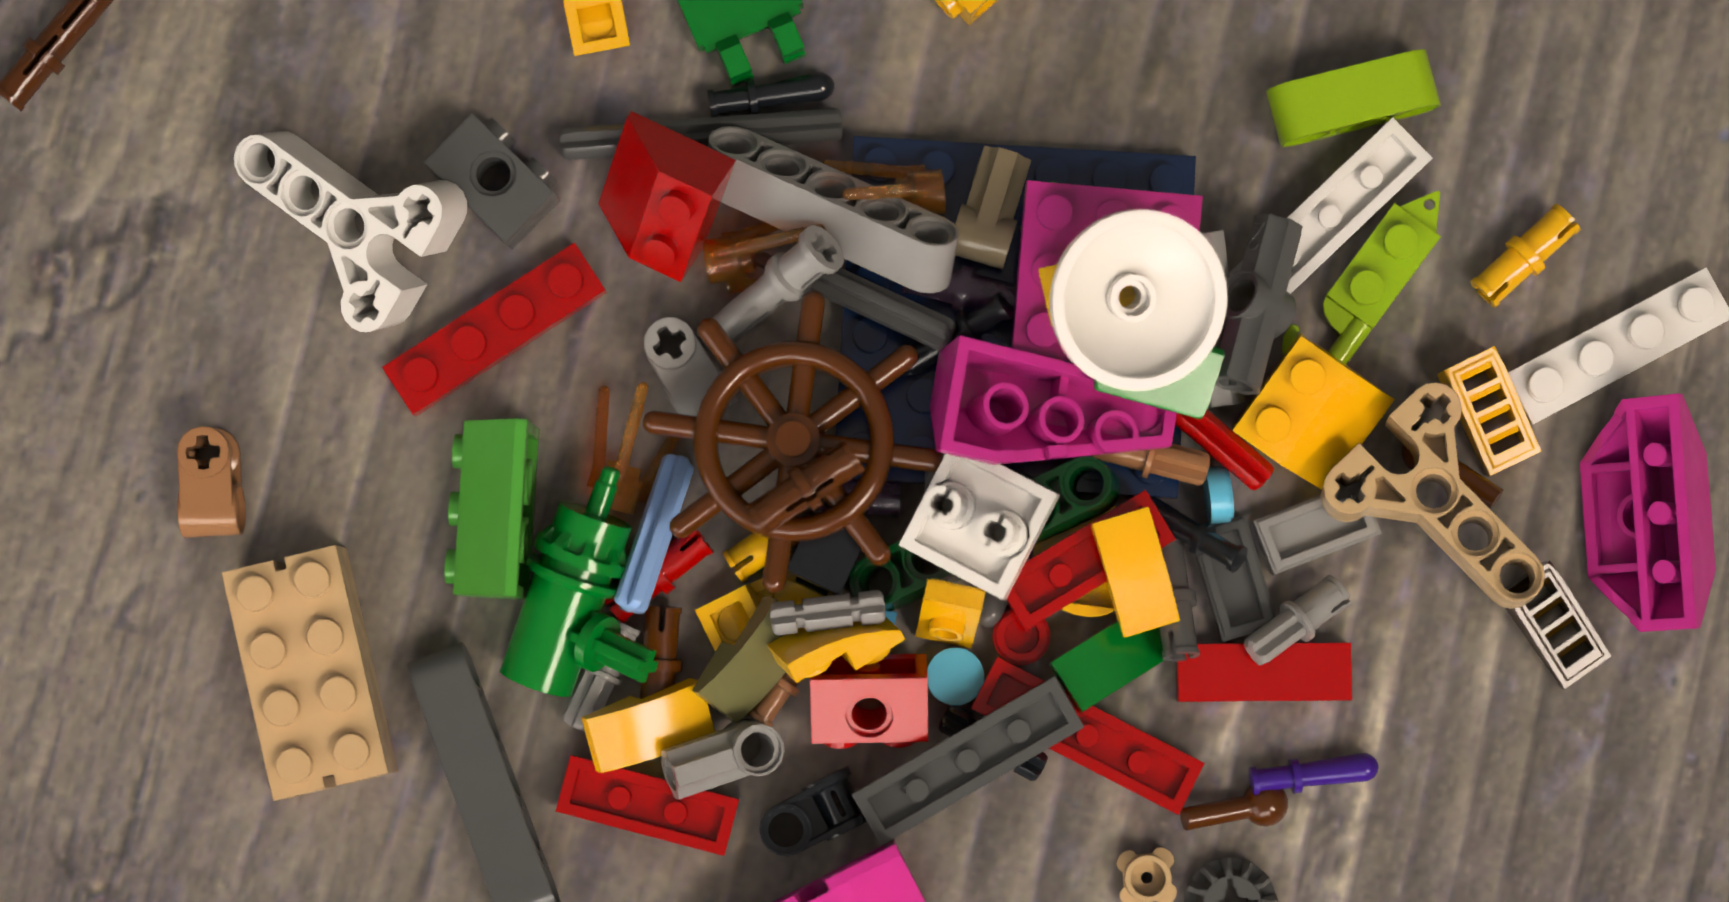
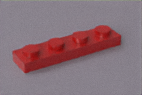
[382,242,607,417]
[970,657,1205,815]

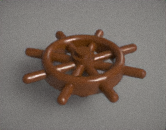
[643,291,944,593]

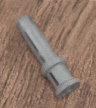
[697,225,844,355]

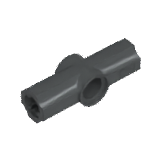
[1215,214,1303,395]

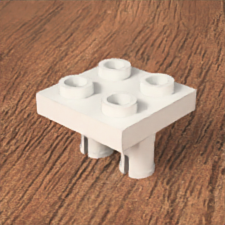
[899,454,1060,600]

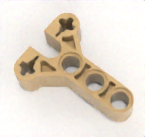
[1320,382,1545,609]

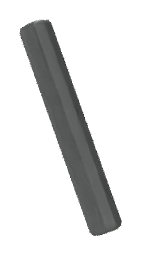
[754,236,956,351]

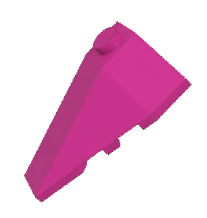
[929,336,1177,465]

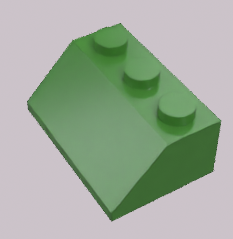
[444,419,540,600]

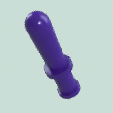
[1248,753,1379,795]

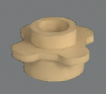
[1116,847,1177,902]

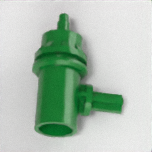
[499,466,658,697]

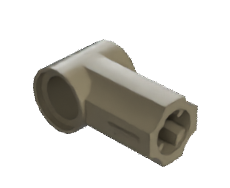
[955,146,1031,270]

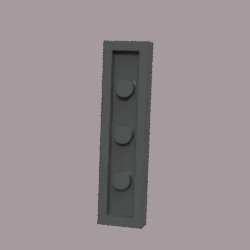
[852,676,1084,846]

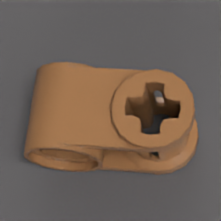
[177,426,246,538]

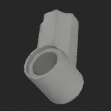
[661,719,784,799]

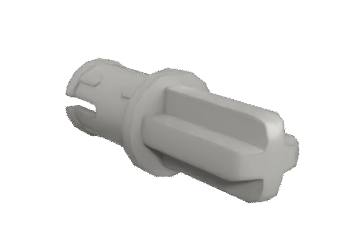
[1244,575,1351,665]
[562,621,641,732]

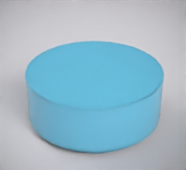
[1203,465,1234,524]
[927,648,984,705]

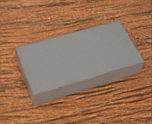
[1251,480,1382,575]

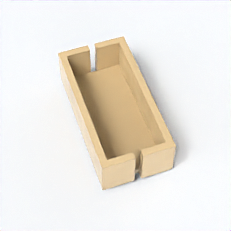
[221,545,398,801]

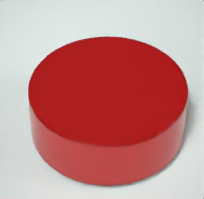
[992,609,1050,666]

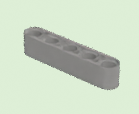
[708,126,959,293]

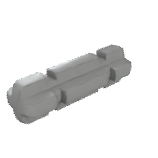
[770,590,886,635]

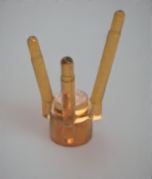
[823,160,946,215]
[703,222,826,294]
[587,382,679,515]

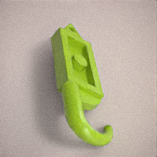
[1282,190,1441,364]

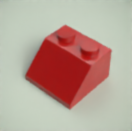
[598,111,736,283]

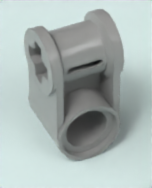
[644,317,738,416]

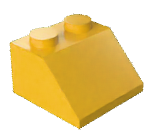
[1232,332,1395,490]

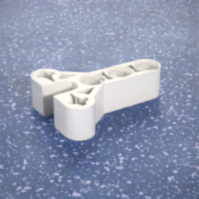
[234,131,467,332]

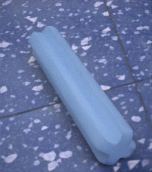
[614,454,694,614]

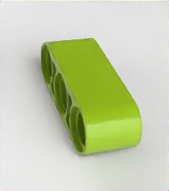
[1266,49,1441,147]

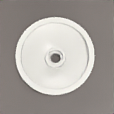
[1050,209,1227,391]

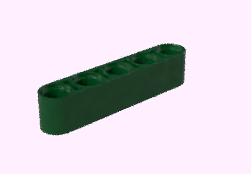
[849,456,1120,611]

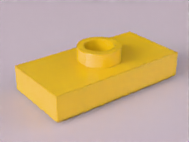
[915,578,986,648]

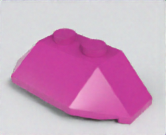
[1580,393,1716,632]

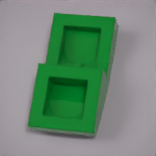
[1049,621,1164,713]

